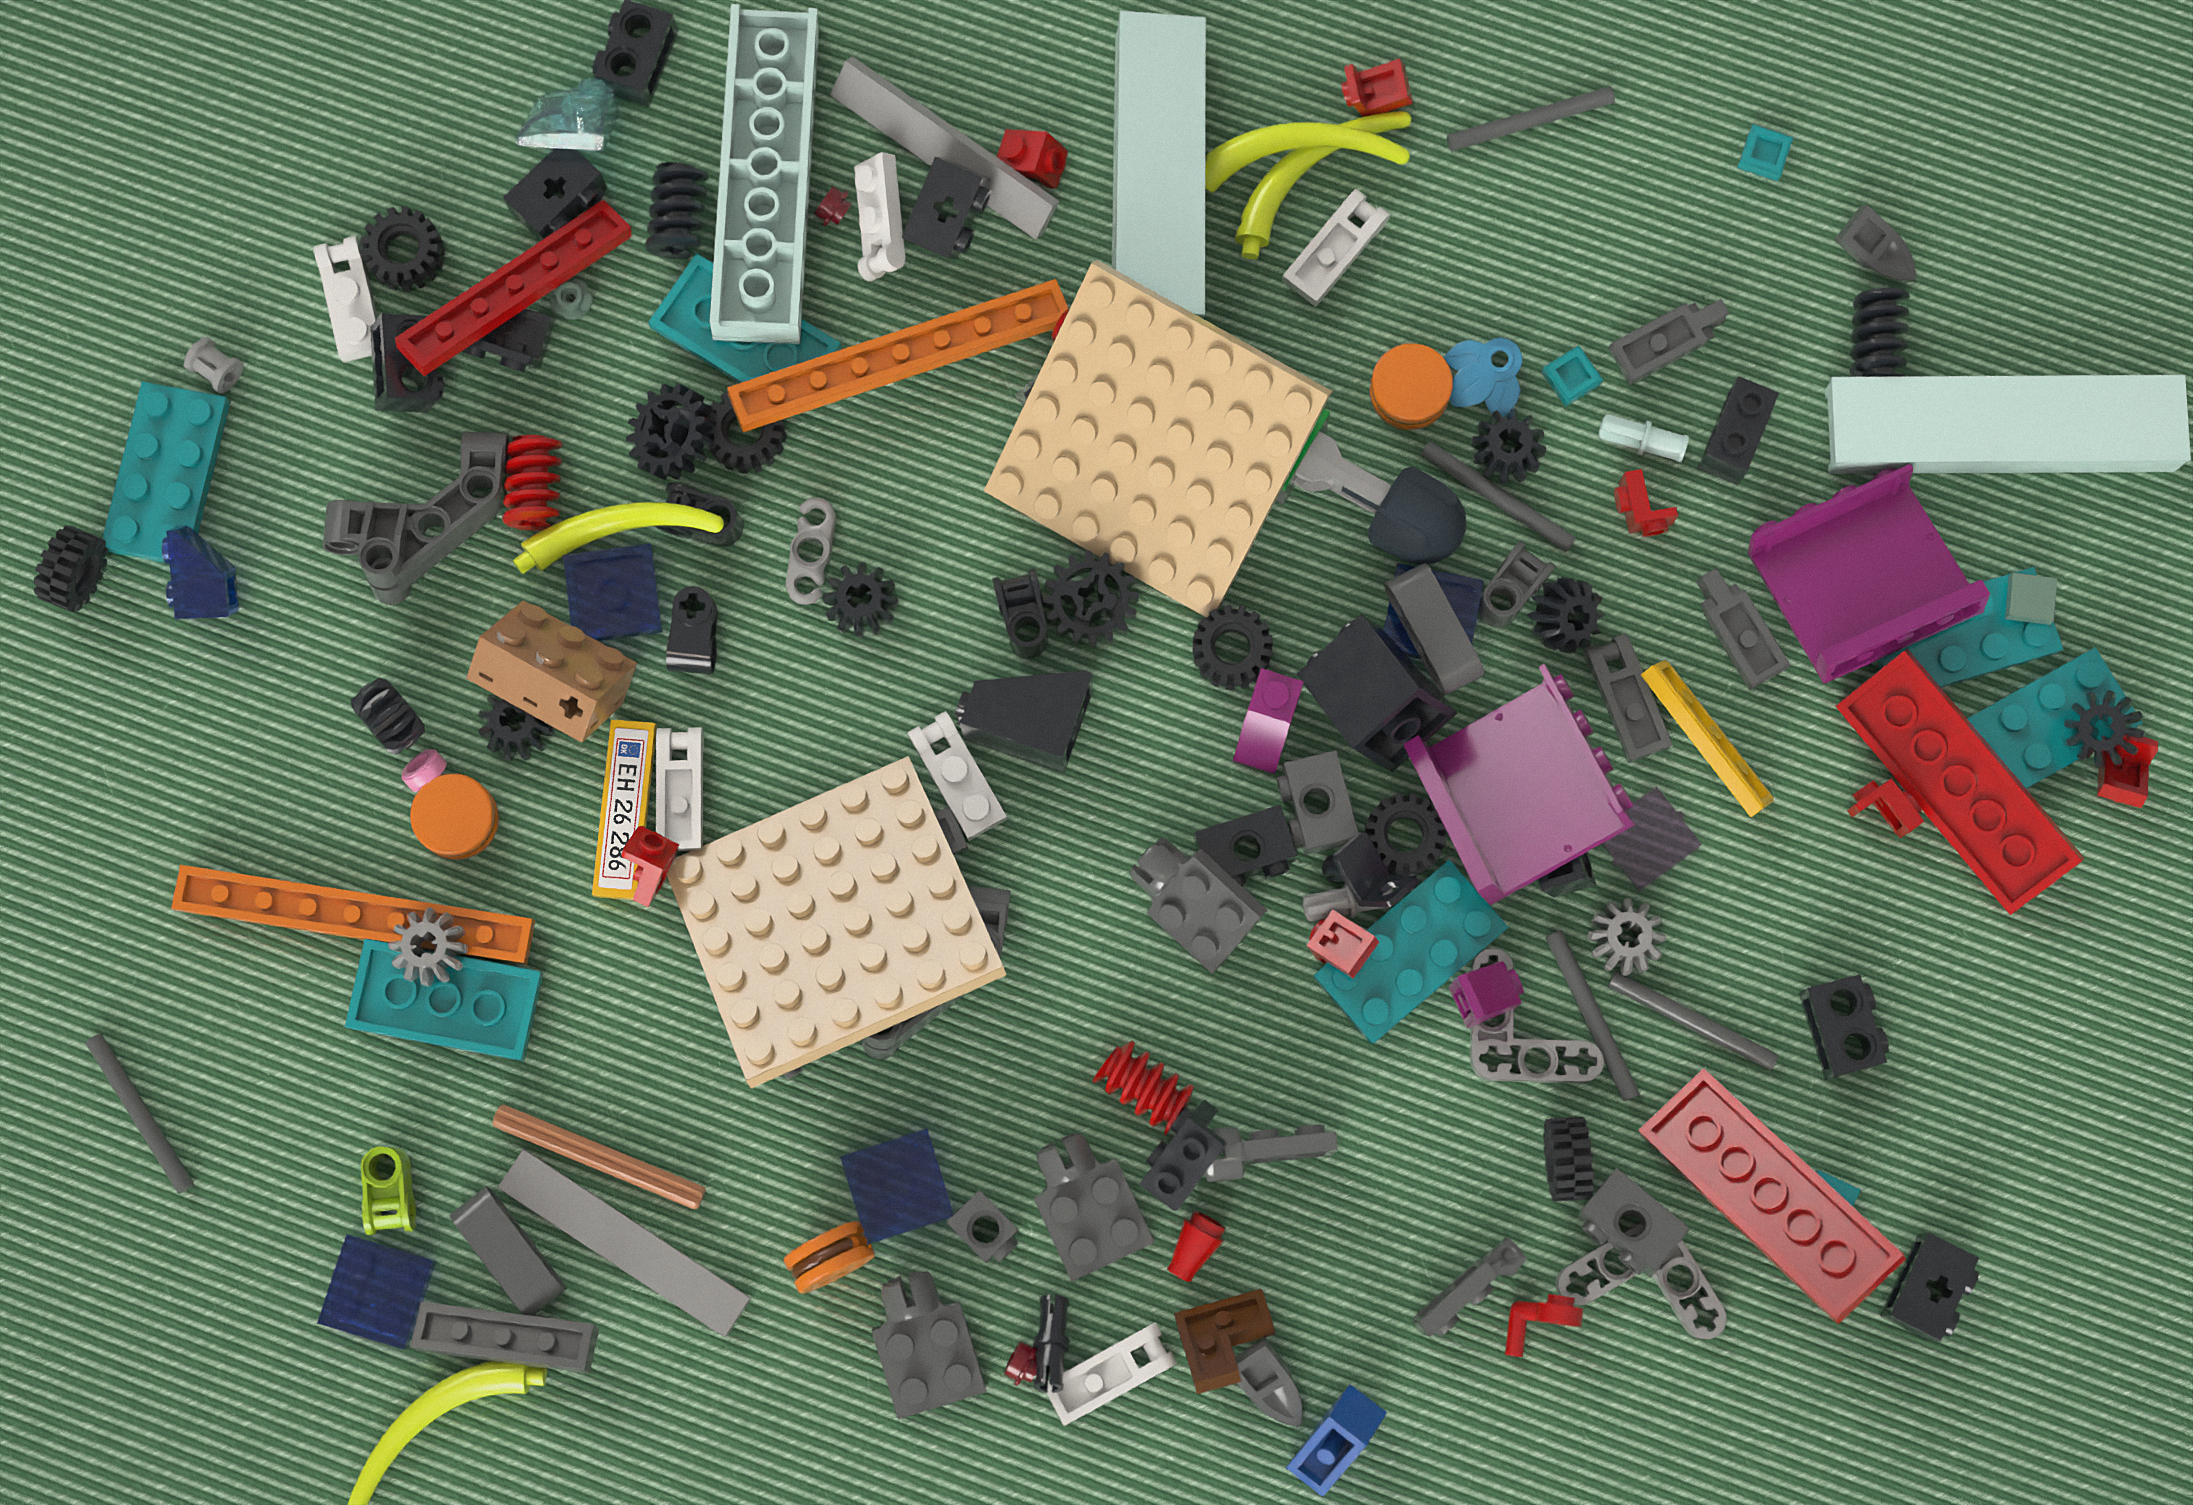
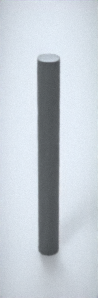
[1446,86,1615,152]
[1421,441,1576,552]
[1545,930,1640,1101]
[1607,971,1779,1071]
[85,1034,194,1194]

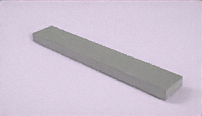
[830,57,1060,240]
[498,1149,752,1337]

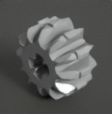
[1587,898,1666,976]
[389,908,468,986]

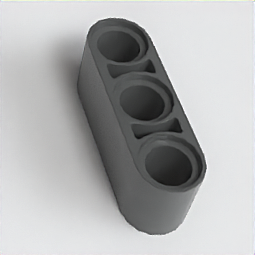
[1384,563,1485,696]
[449,1185,566,1316]

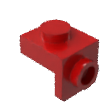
[1341,58,1413,117]
[997,129,1068,189]
[1614,469,1678,537]
[2097,731,2158,808]
[1847,778,1925,838]

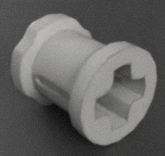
[184,337,244,393]

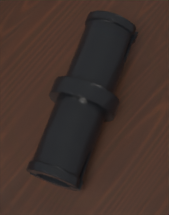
[1033,1295,1070,1393]

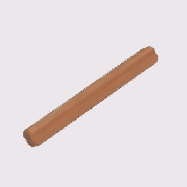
[492,1105,706,1209]

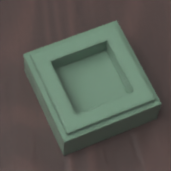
[2005,573,2058,625]

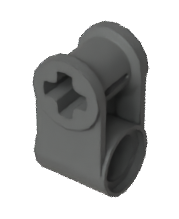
[1478,540,1556,628]

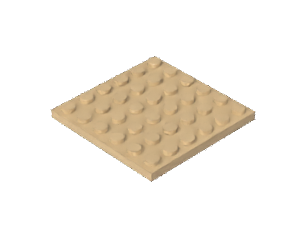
[984,260,1332,618]
[666,756,1007,1088]

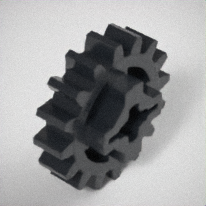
[626,383,716,480]
[1043,550,1139,649]

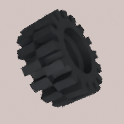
[360,206,445,292]
[706,392,786,474]
[33,525,108,612]
[1192,605,1273,690]
[1364,793,1447,876]
[1543,1116,1594,1202]

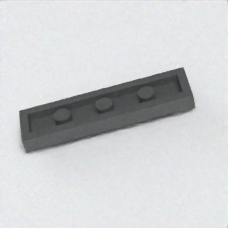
[410,1302,599,1374]

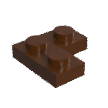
[1174,1289,1275,1394]

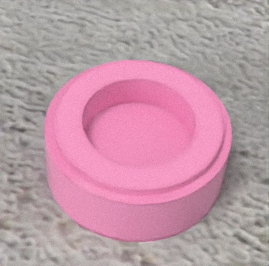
[401,749,447,792]

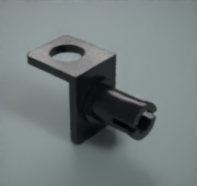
[1322,832,1419,907]

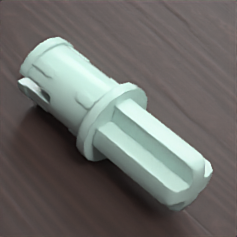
[1599,414,1689,463]

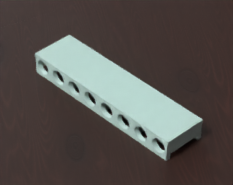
[710,4,819,344]
[1112,11,1206,319]
[1825,375,2191,474]

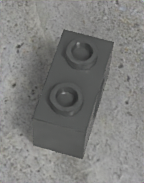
[1277,750,1358,856]
[1579,1168,1690,1277]

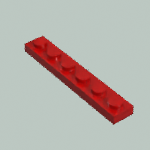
[395,199,632,376]

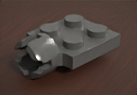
[1129,838,1268,974]
[1204,1124,1338,1182]
[1033,1133,1155,1281]
[871,1271,986,1419]

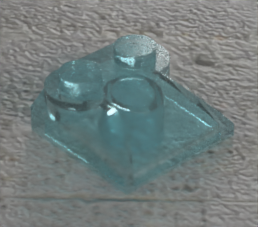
[516,79,619,151]

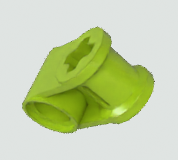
[360,1146,417,1236]

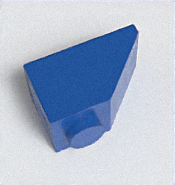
[1286,1384,1387,1497]

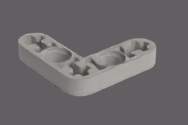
[1470,948,1604,1084]
[1555,1222,1726,1339]

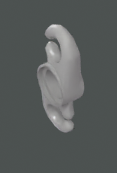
[785,498,836,605]

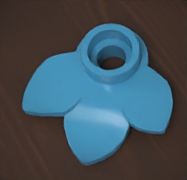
[1444,338,1522,417]

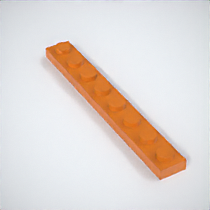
[727,279,1069,432]
[171,865,535,965]

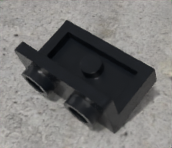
[461,308,556,372]
[1140,1099,1226,1211]

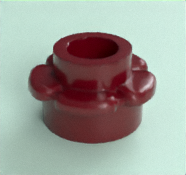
[814,186,852,227]
[1003,1341,1037,1386]

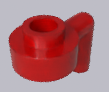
[1504,1294,1584,1357]

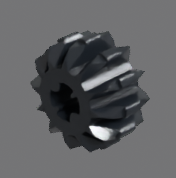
[1470,408,1546,485]
[823,562,899,638]
[1527,577,1606,653]
[351,677,425,755]
[2064,690,2146,767]
[478,695,555,761]

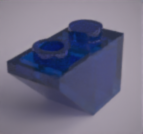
[162,525,239,619]

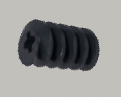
[645,162,709,260]
[1849,288,1910,377]

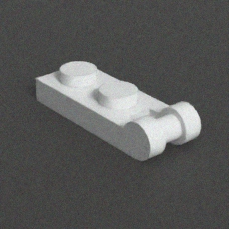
[854,152,905,281]
[1282,189,1391,307]
[313,236,378,363]
[907,711,1007,841]
[656,727,704,851]
[1047,1322,1177,1426]

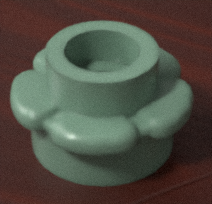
[550,278,593,320]

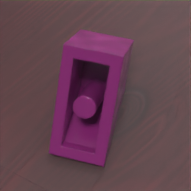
[1233,668,1304,775]
[1449,961,1524,1028]

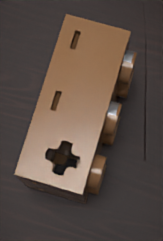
[466,600,637,743]

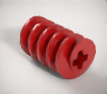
[502,435,563,531]
[1092,1040,1194,1136]

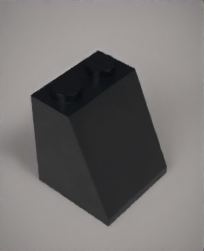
[1297,614,1457,772]
[955,671,1093,774]

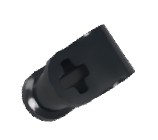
[654,483,744,547]
[992,568,1048,658]
[666,586,718,674]

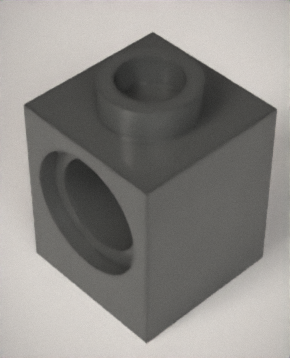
[947,1190,1019,1263]

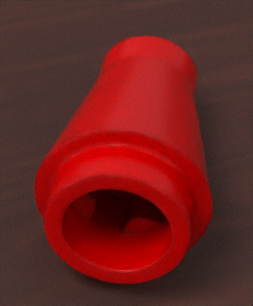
[1167,1210,1226,1282]

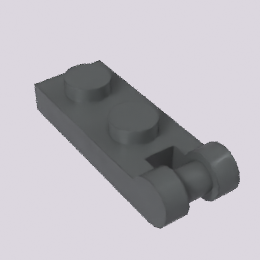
[1583,633,1673,763]

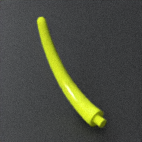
[1235,111,1411,260]
[1205,122,1410,193]
[512,502,724,574]
[347,1361,547,1505]

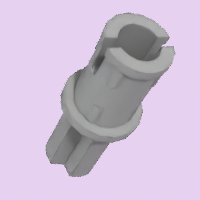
[1303,883,1394,921]

